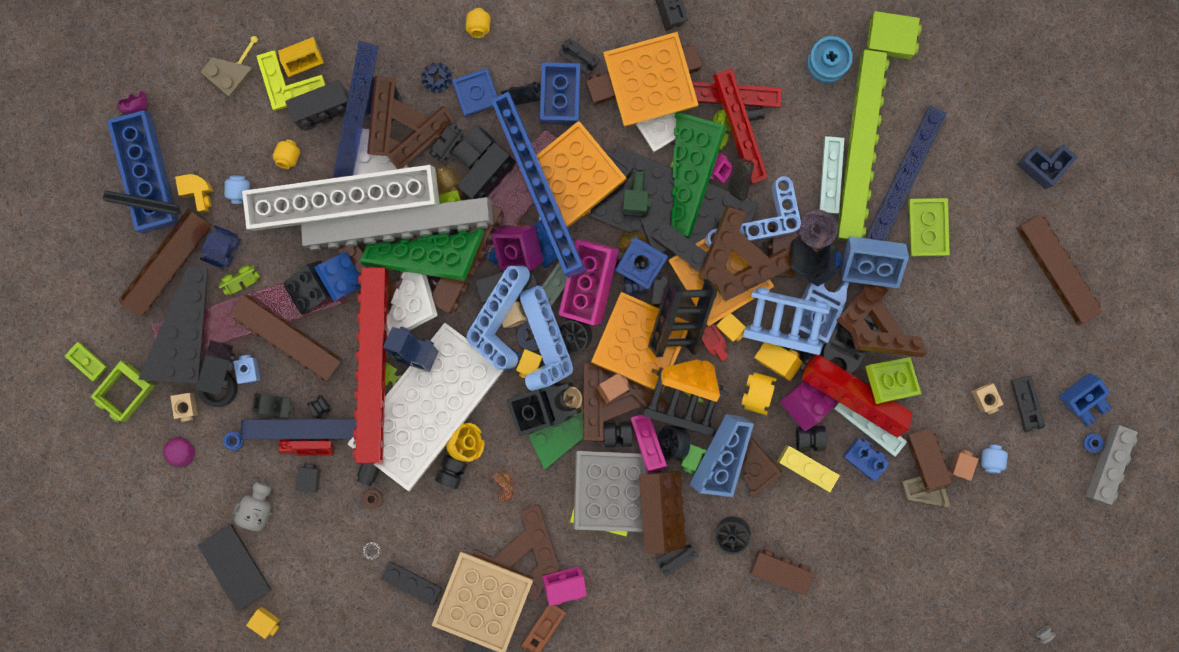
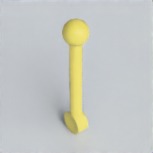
[238,36,258,64]

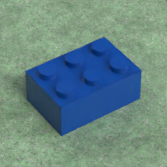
[540,62,580,125]

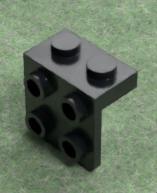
[790,238,837,287]
[284,260,331,315]

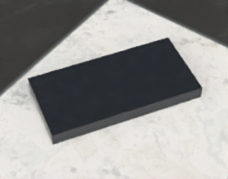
[197,524,272,611]

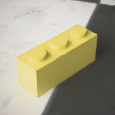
[777,445,840,492]

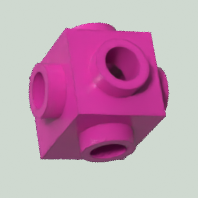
[710,153,734,183]

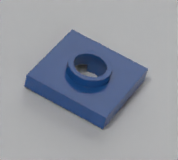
[615,237,668,290]

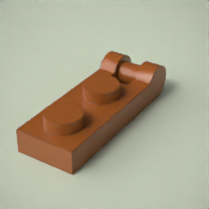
[520,604,566,652]

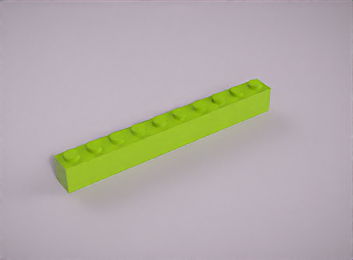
[835,50,889,241]

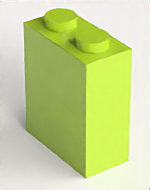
[866,11,922,60]

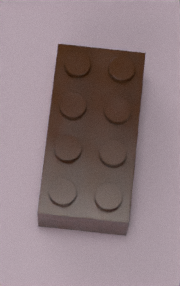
[639,471,686,553]

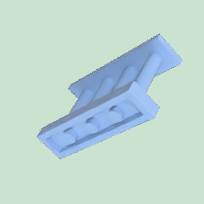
[743,287,831,355]

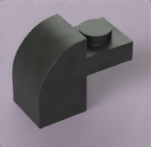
[252,393,292,418]

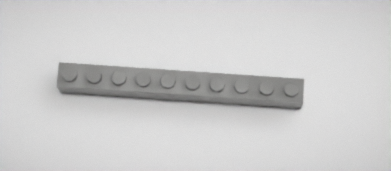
[301,197,494,252]

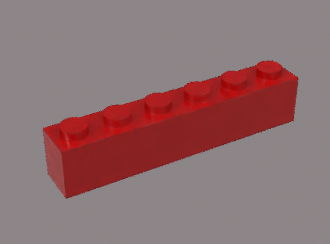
[802,354,913,438]

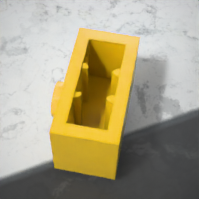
[278,37,324,77]
[754,342,803,381]

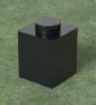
[295,463,321,493]

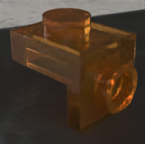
[493,471,514,502]

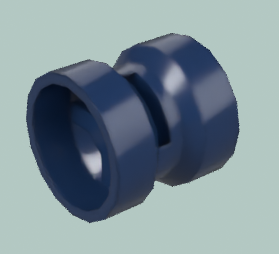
[624,278,646,296]

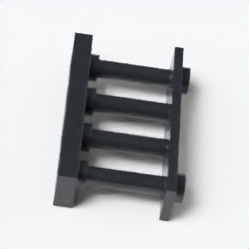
[648,280,718,357]
[638,367,729,436]

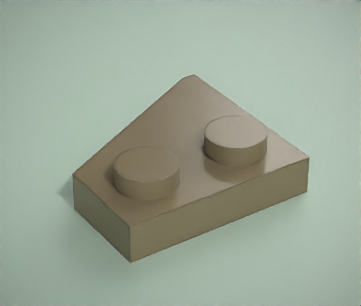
[201,57,254,97]
[901,475,950,507]

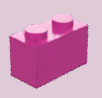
[542,567,587,606]

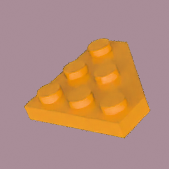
[661,359,720,402]

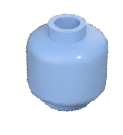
[224,175,250,204]
[981,445,1008,474]

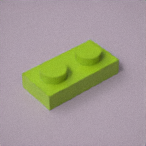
[65,342,108,382]

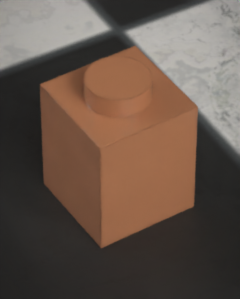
[596,373,629,404]
[949,450,979,481]

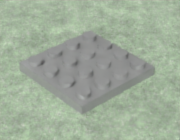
[573,451,652,532]

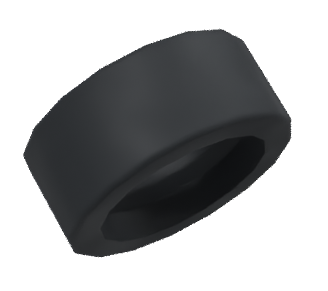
[198,372,238,407]

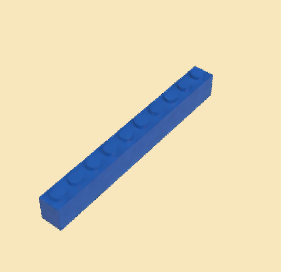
[491,92,586,278]

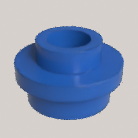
[224,431,243,451]
[1083,434,1104,453]

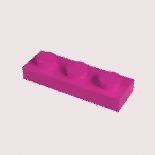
[630,415,667,473]

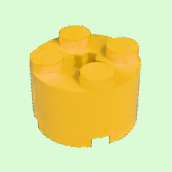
[741,372,777,416]

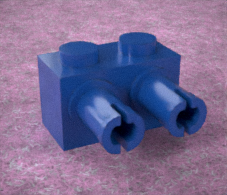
[1059,373,1112,426]
[842,438,890,482]

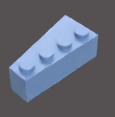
[689,414,754,497]

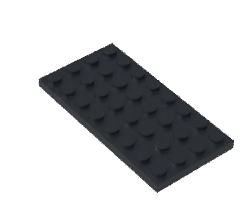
[588,146,758,244]

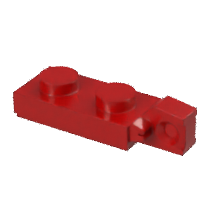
[689,318,729,362]
[279,439,334,456]

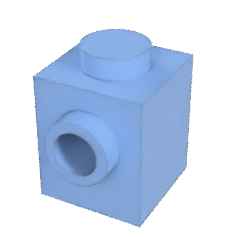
[233,355,261,384]

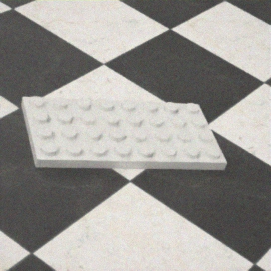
[348,323,506,492]

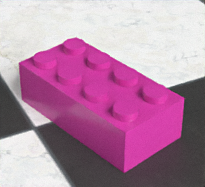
[559,239,619,325]

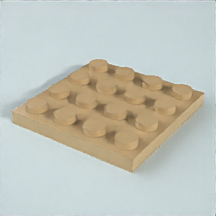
[432,551,533,652]

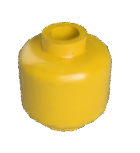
[465,8,491,38]
[272,140,301,169]

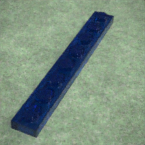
[333,41,379,178]
[865,105,947,241]

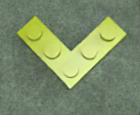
[257,50,326,111]

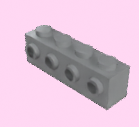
[1086,425,1138,505]

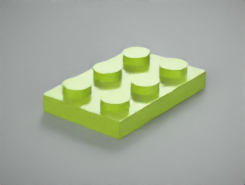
[908,198,950,257]
[865,357,921,404]

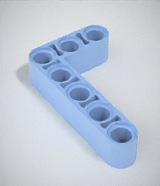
[705,176,801,248]
[467,266,530,370]
[520,286,573,391]

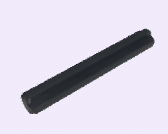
[103,191,181,215]

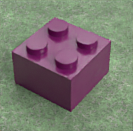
[491,225,544,271]
[780,380,838,431]

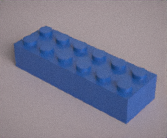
[107,110,179,234]

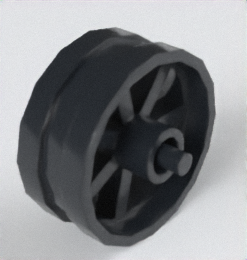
[558,319,592,354]
[657,426,690,461]
[715,516,751,554]

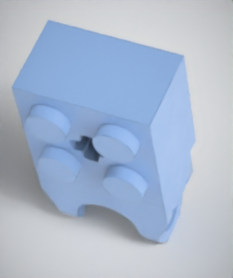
[788,281,849,344]

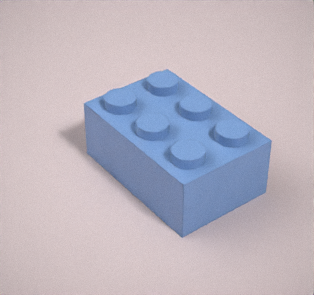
[840,236,909,288]

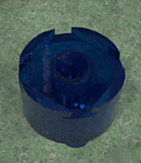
[200,225,241,269]

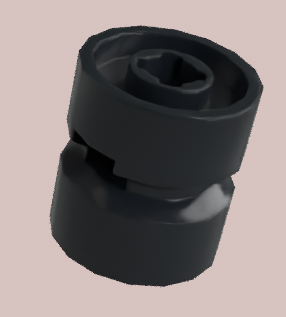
[604,422,632,448]
[796,425,827,451]
[435,455,468,489]

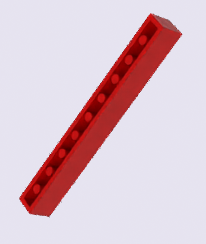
[353,268,389,464]

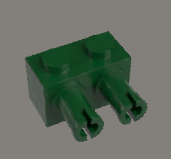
[622,172,651,216]

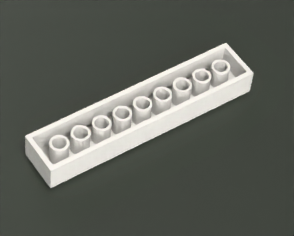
[242,165,440,231]

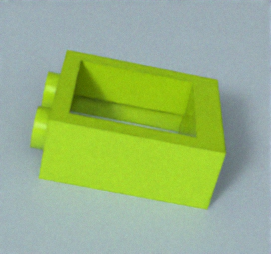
[91,361,156,422]

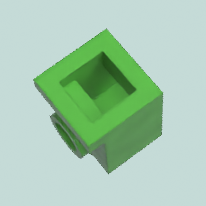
[680,444,707,474]

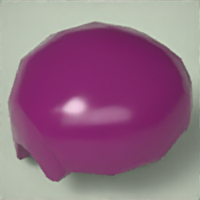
[117,91,148,115]
[163,437,195,467]

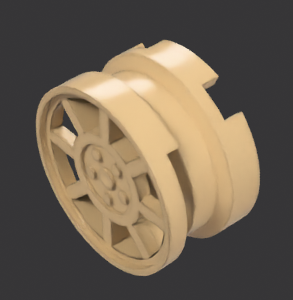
[563,387,583,416]

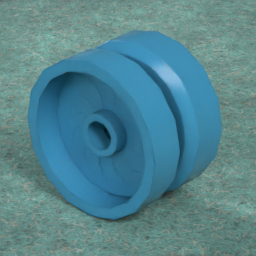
[807,36,853,84]

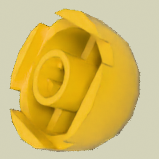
[446,423,485,462]

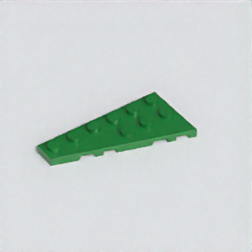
[671,112,727,238]
[360,228,485,281]

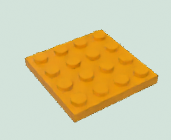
[603,32,698,127]
[519,121,627,227]
[668,234,774,326]
[591,292,688,392]

